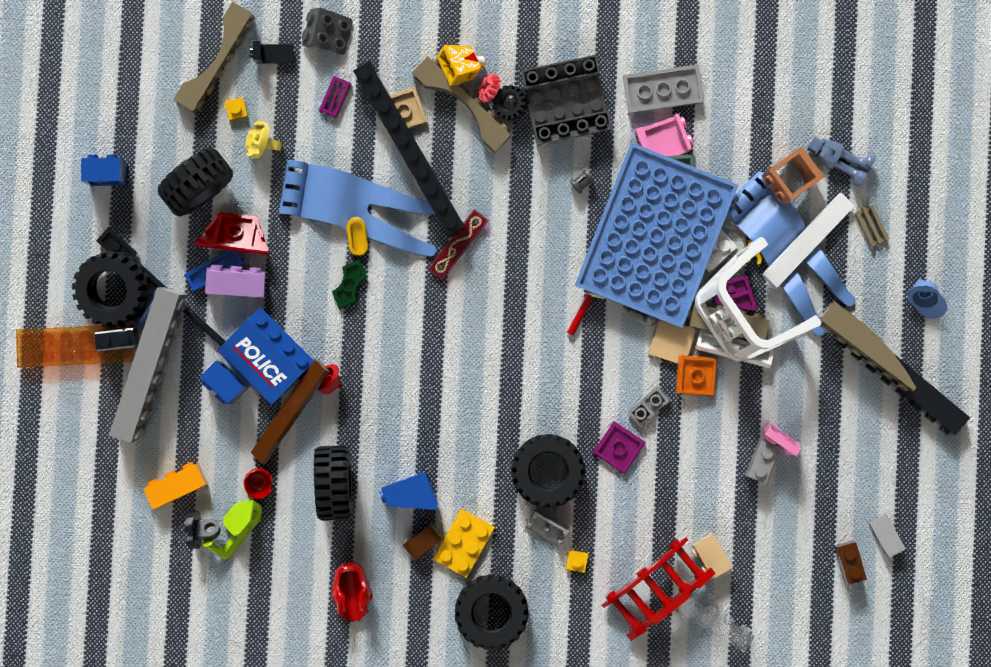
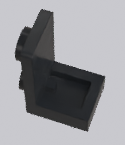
[250,41,294,64]

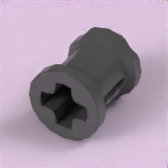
[570,169,595,194]

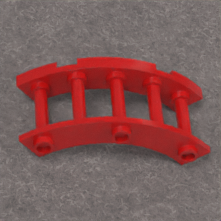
[602,537,716,641]

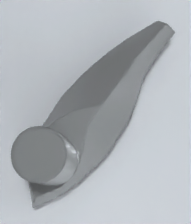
[623,307,656,326]

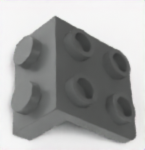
[302,8,353,55]

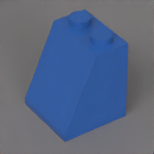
[379,471,440,510]

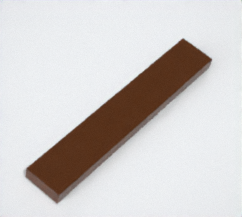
[251,360,330,464]

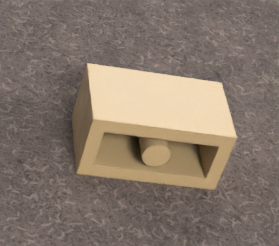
[691,533,733,579]

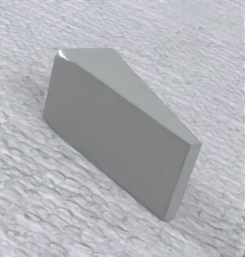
[869,514,905,558]

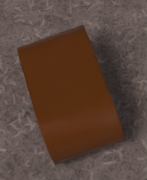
[403,523,443,561]

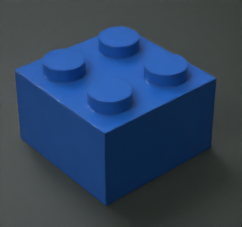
[81,154,128,186]
[200,360,249,404]

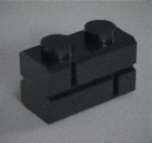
[95,328,139,352]

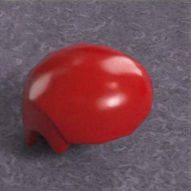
[243,468,273,499]

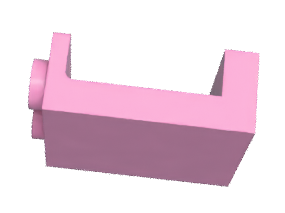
[635,114,694,156]

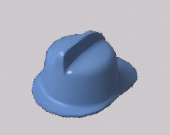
[908,278,947,319]

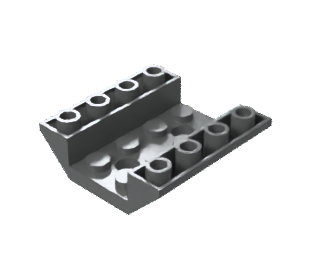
[521,55,612,145]

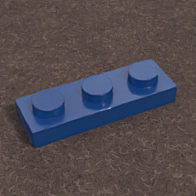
[184,250,244,292]

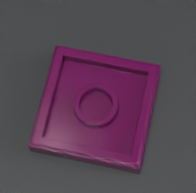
[592,421,646,474]

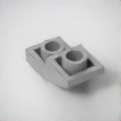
[628,386,670,427]

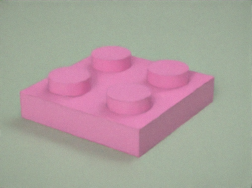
[763,422,801,456]

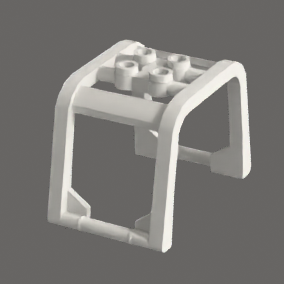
[695,237,821,361]

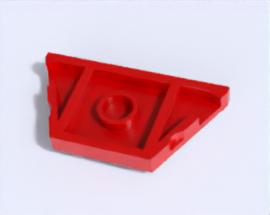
[195,212,269,255]

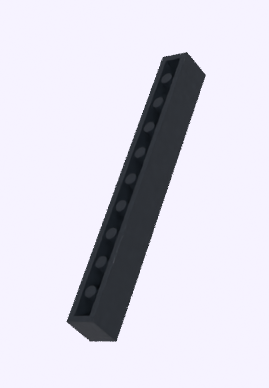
[353,61,466,238]

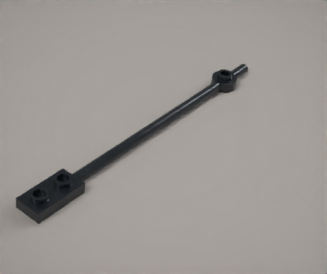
[96,227,226,346]

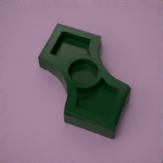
[332,259,367,309]

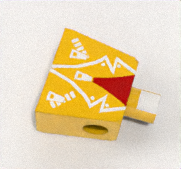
[436,45,485,86]

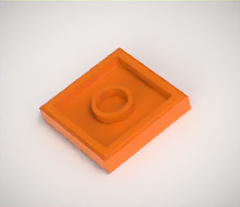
[676,355,717,396]

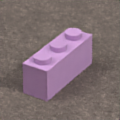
[205,265,265,297]

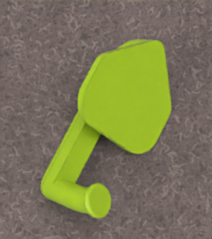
[203,499,262,559]

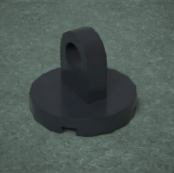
[185,511,221,550]

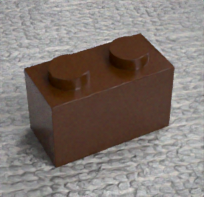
[834,541,867,585]

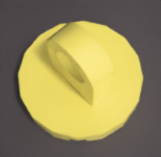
[245,121,282,159]

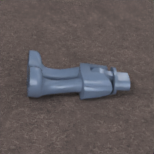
[807,136,876,188]

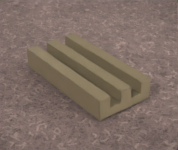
[855,205,889,247]

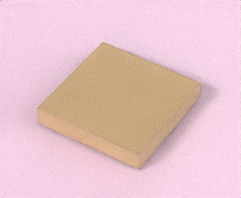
[390,87,428,129]
[648,320,696,364]

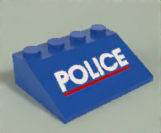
[217,307,314,405]

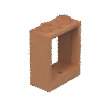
[761,146,824,206]

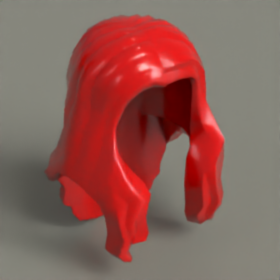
[332,562,373,622]

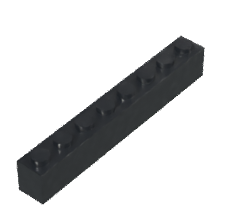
[833,335,970,436]

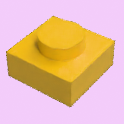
[224,97,248,121]
[566,550,588,573]

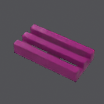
[319,76,352,119]

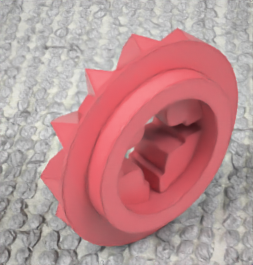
[476,74,501,103]

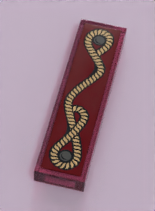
[427,209,489,281]

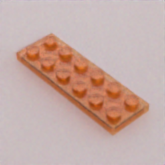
[16,324,134,368]

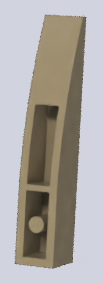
[819,301,916,392]

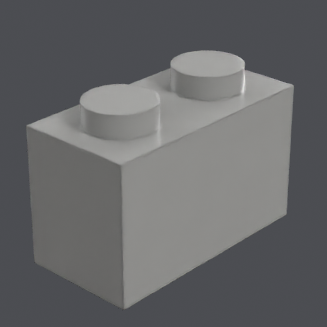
[745,440,780,483]

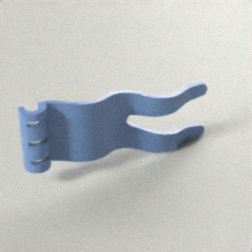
[279,160,436,257]
[727,171,855,336]

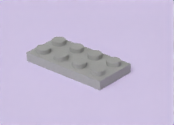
[623,64,704,114]

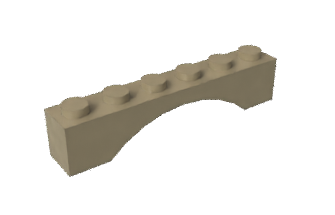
[173,1,255,114]
[412,56,511,154]

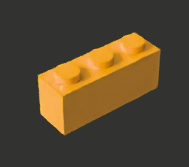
[143,462,208,509]

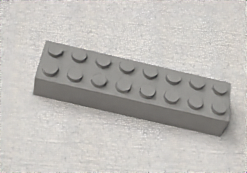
[109,287,188,443]

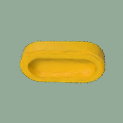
[347,217,368,256]

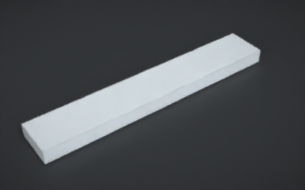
[762,193,854,288]

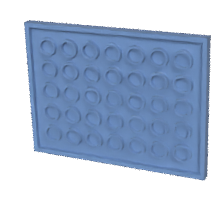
[574,142,738,328]

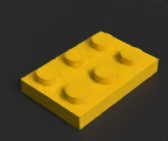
[433,508,495,578]

